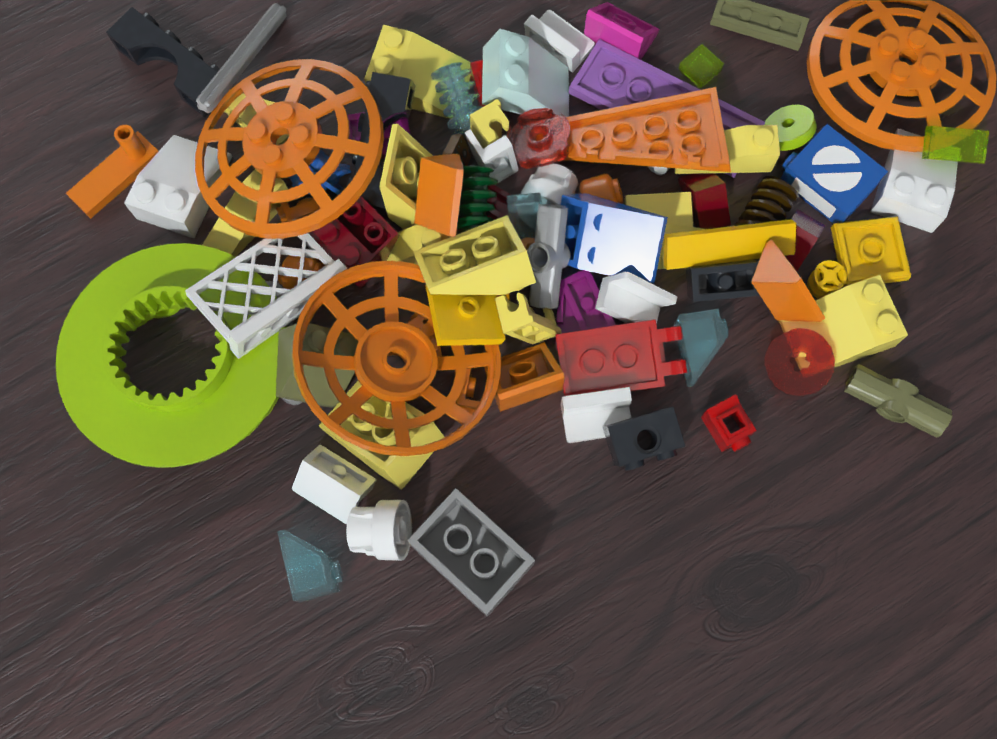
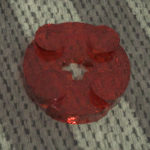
[507,108,572,169]
[765,328,835,396]

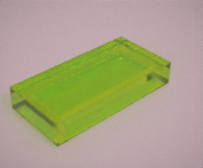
[922,126,989,164]

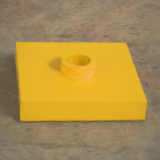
[831,216,911,288]
[425,285,506,346]

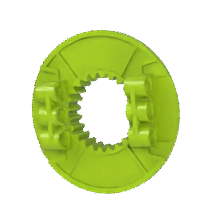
[56,243,288,468]

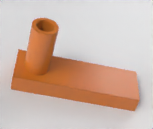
[66,125,159,219]

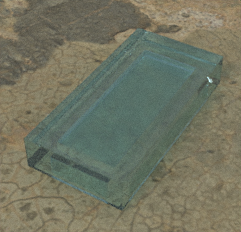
[507,193,542,240]

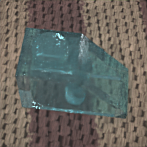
[674,309,728,387]
[277,529,343,603]

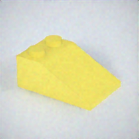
[364,25,471,120]
[379,124,433,229]
[413,215,536,295]
[778,275,908,378]
[319,381,444,490]

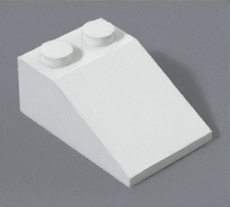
[870,129,959,233]
[124,135,232,239]

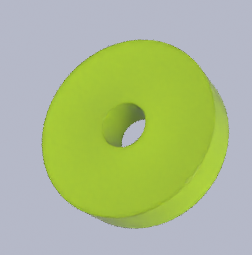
[764,105,817,151]

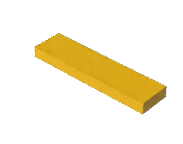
[664,219,796,270]

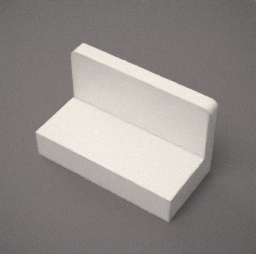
[524,10,595,73]
[465,129,519,183]
[595,272,677,323]
[560,387,632,443]
[292,445,377,524]

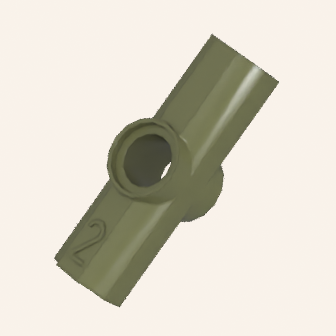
[844,364,952,438]

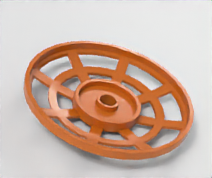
[807,0,997,152]
[195,59,384,239]
[292,261,501,456]

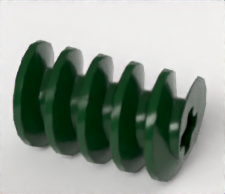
[456,166,498,235]

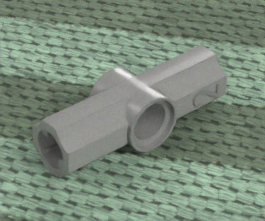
[527,204,570,309]

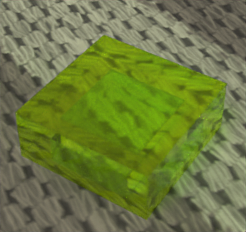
[679,44,724,89]

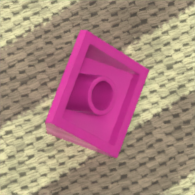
[584,2,660,60]

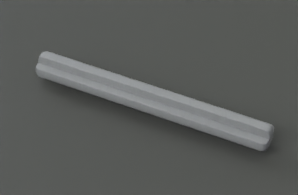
[196,3,287,113]

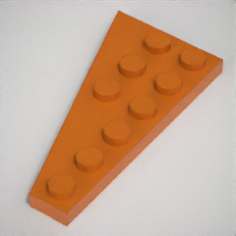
[526,87,731,172]

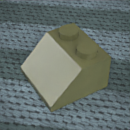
[276,323,358,408]

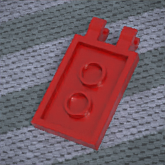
[555,319,687,396]

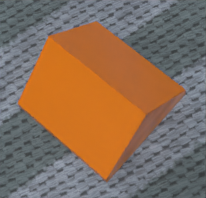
[414,154,464,237]
[751,239,825,322]
[484,342,565,412]

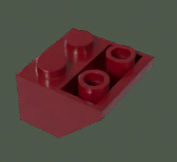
[309,196,399,288]

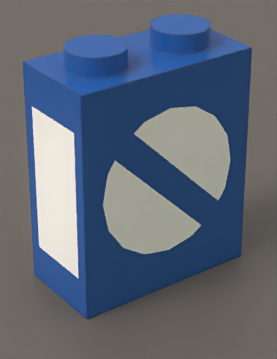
[780,124,888,224]

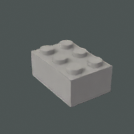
[407,488,535,617]

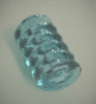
[431,62,483,135]

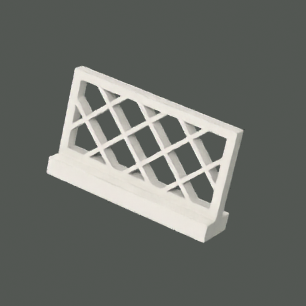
[185,219,347,359]

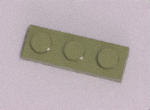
[710,0,809,51]

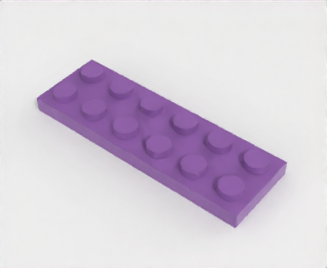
[568,39,765,178]

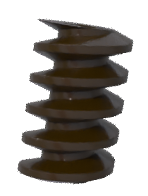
[734,175,799,226]

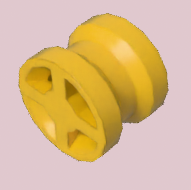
[807,260,847,299]

